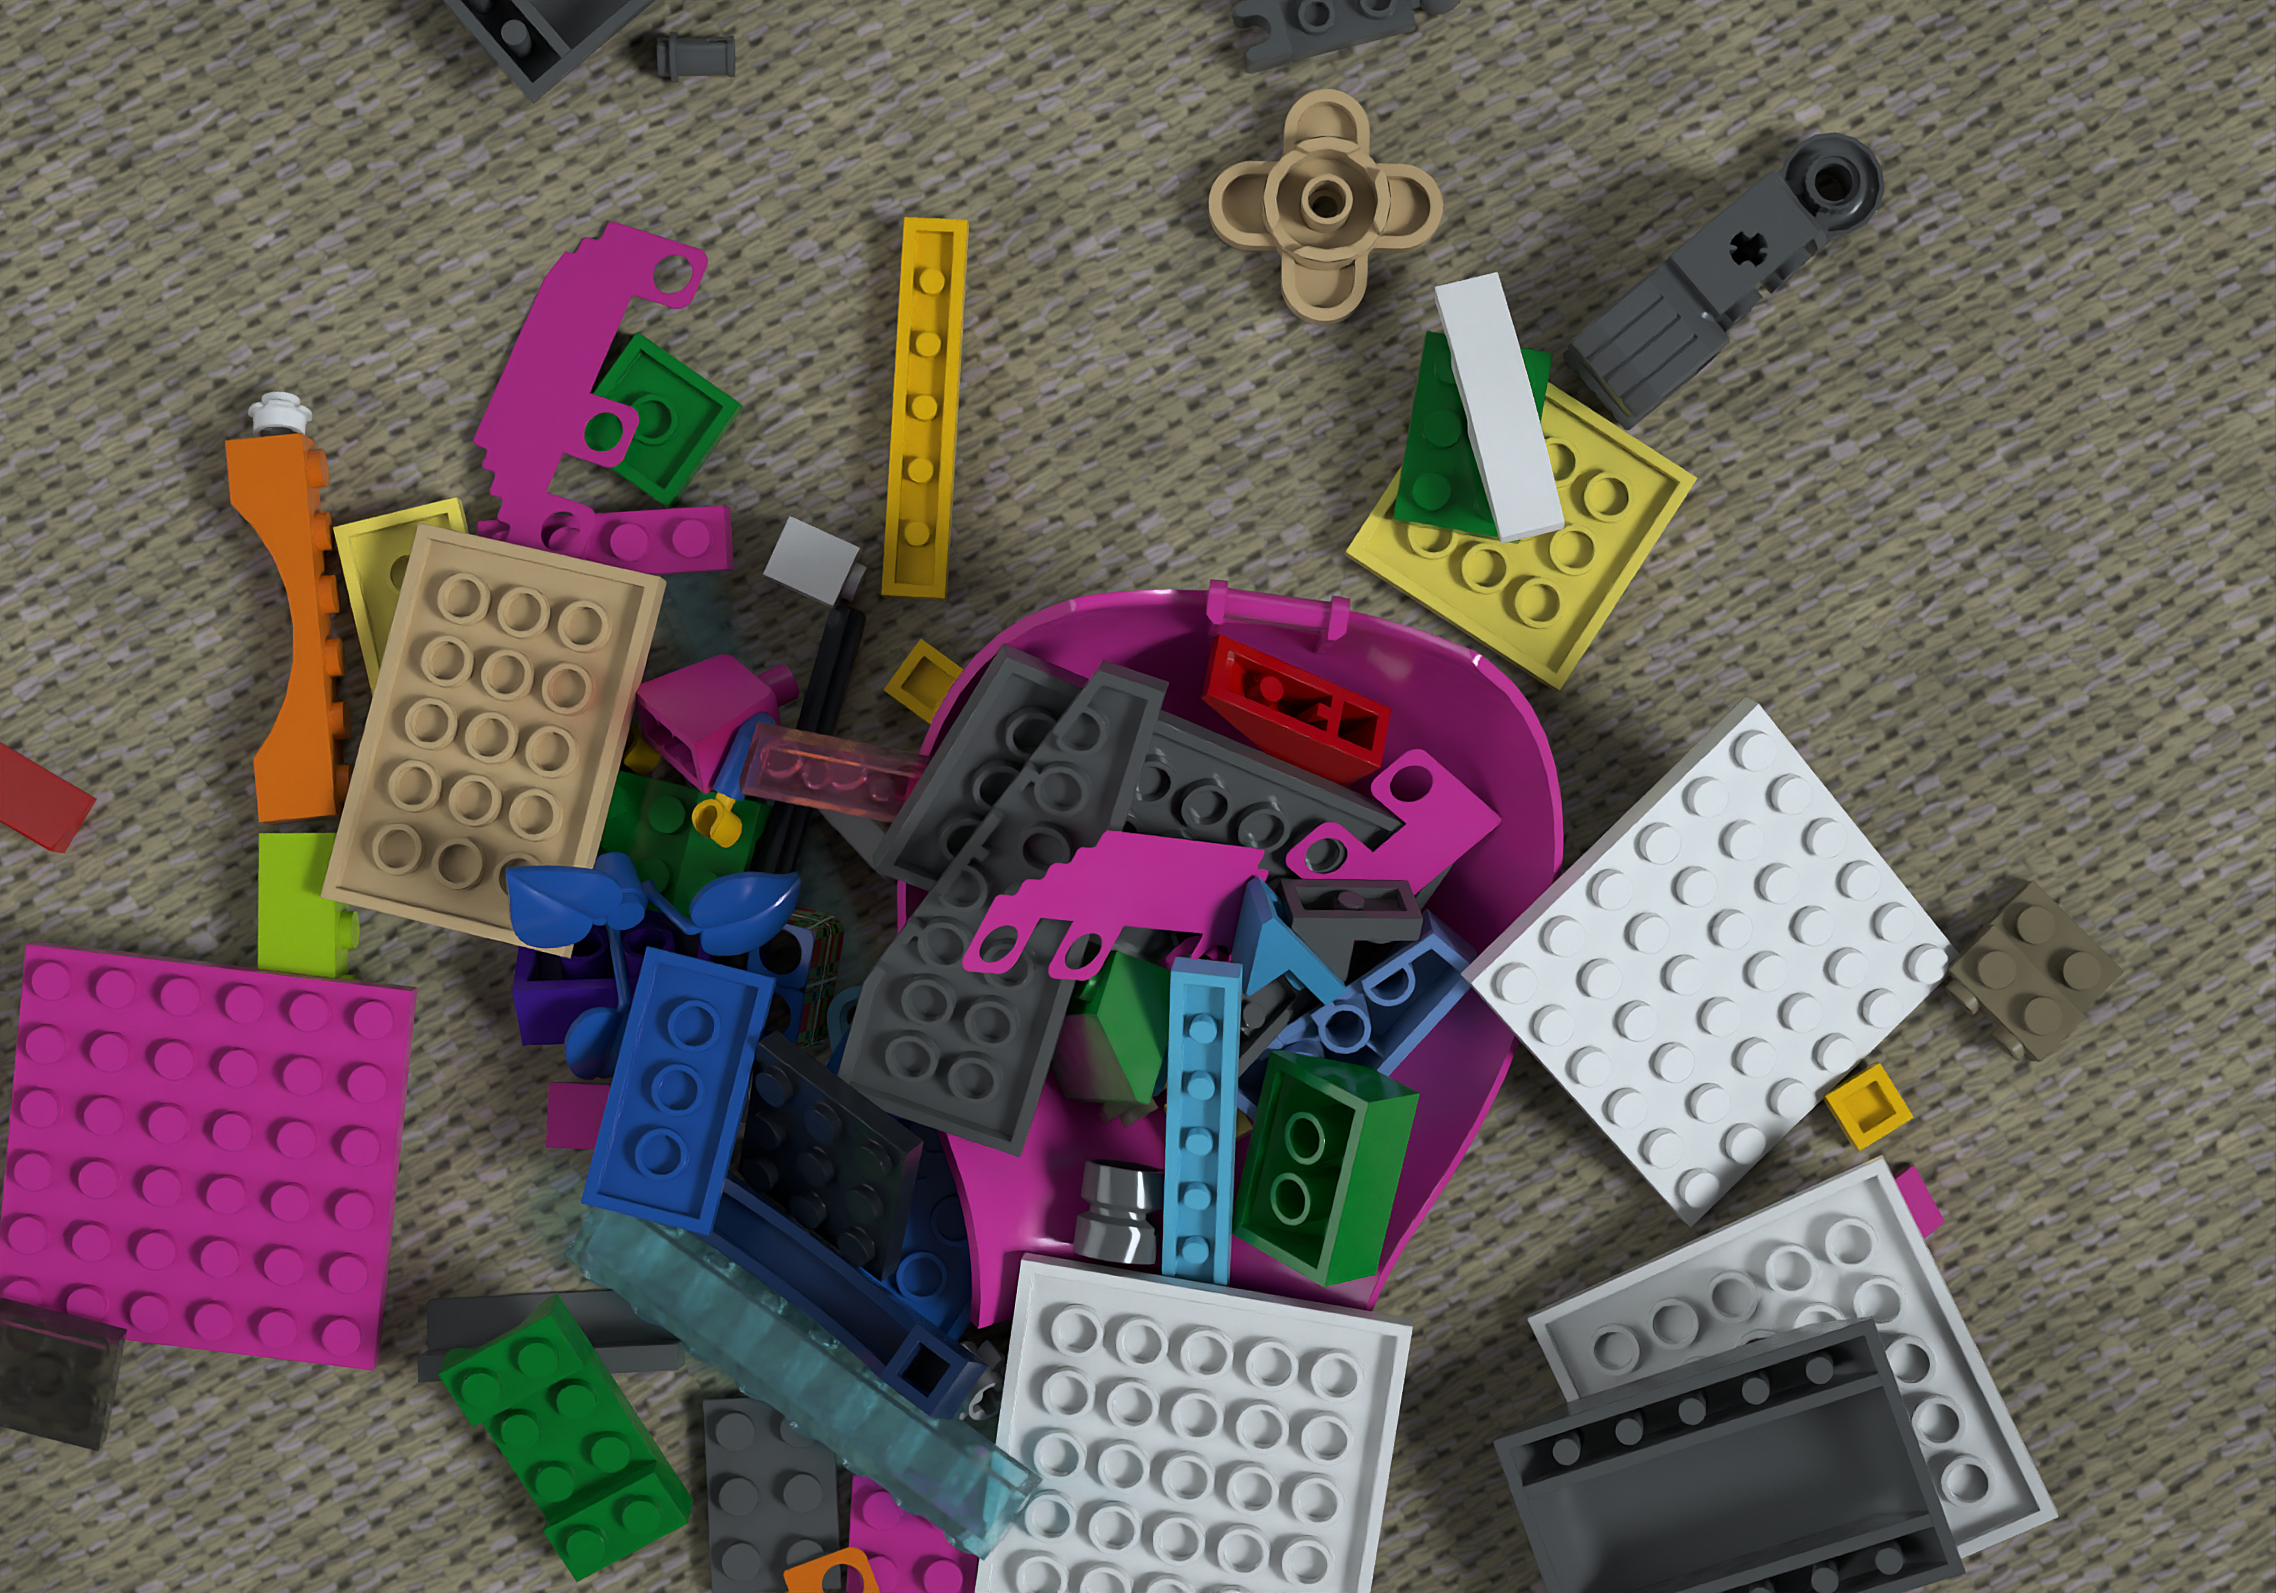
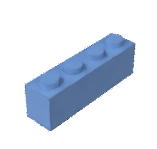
[1237,909,1478,1121]

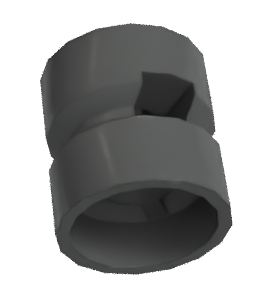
[1072,1158,1165,1265]

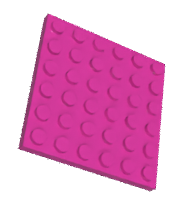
[0,941,417,1370]

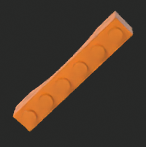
[225,433,354,825]

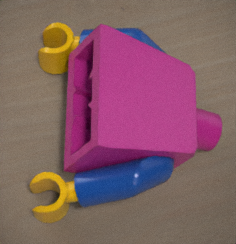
[622,654,799,848]

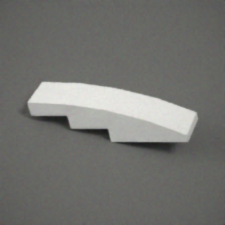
[1435,272,1565,544]

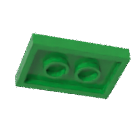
[1392,331,1553,544]

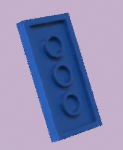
[581,946,777,1235]

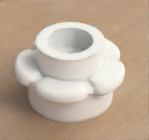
[248,392,312,437]

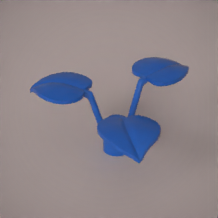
[505,852,801,1080]

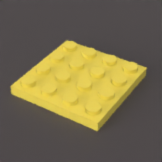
[1344,382,1698,693]

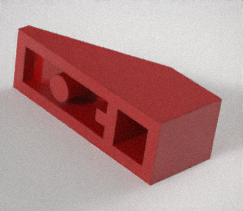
[1201,634,1392,787]

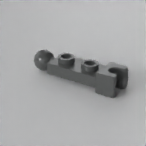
[1232,0,1460,74]

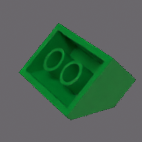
[1050,950,1171,1105]
[1232,1050,1420,1287]

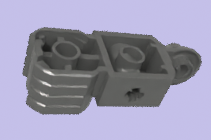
[1563,132,1885,430]

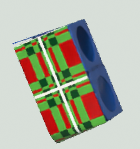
[746,906,844,1048]

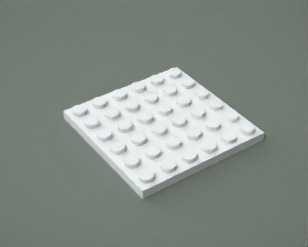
[1460,697,1959,1228]
[1527,1155,2059,1559]
[975,1252,1414,1593]

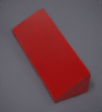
[0,742,97,853]

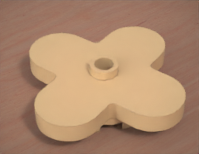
[1208,89,1443,326]

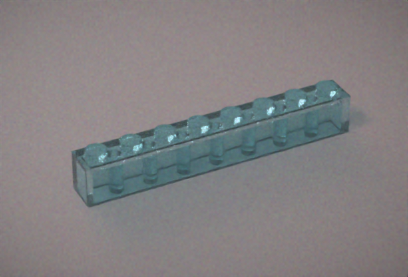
[565,1207,1043,1561]

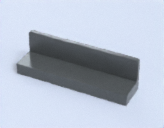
[417,1287,685,1382]

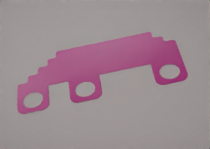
[473,221,708,559]
[962,830,1276,981]

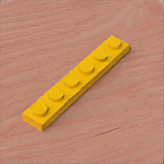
[881,217,969,601]

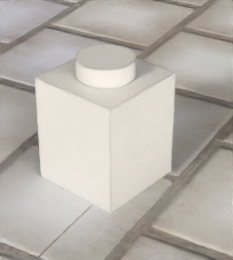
[763,516,868,609]

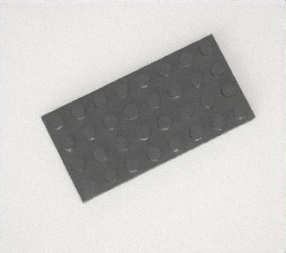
[872,643,1455,1025]

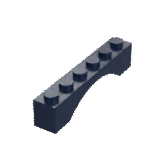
[687,1170,989,1420]

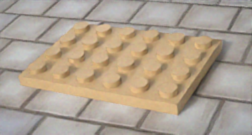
[320,523,667,958]

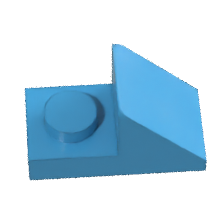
[1231,876,1347,1006]

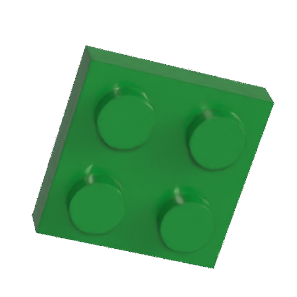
[584,332,743,509]

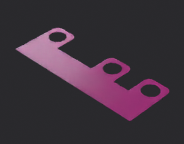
[1156,749,1502,970]

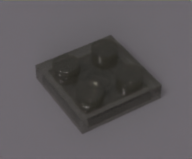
[0,1297,127,1451]

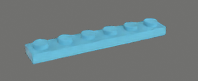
[1162,957,1243,1287]

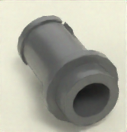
[657,32,736,82]

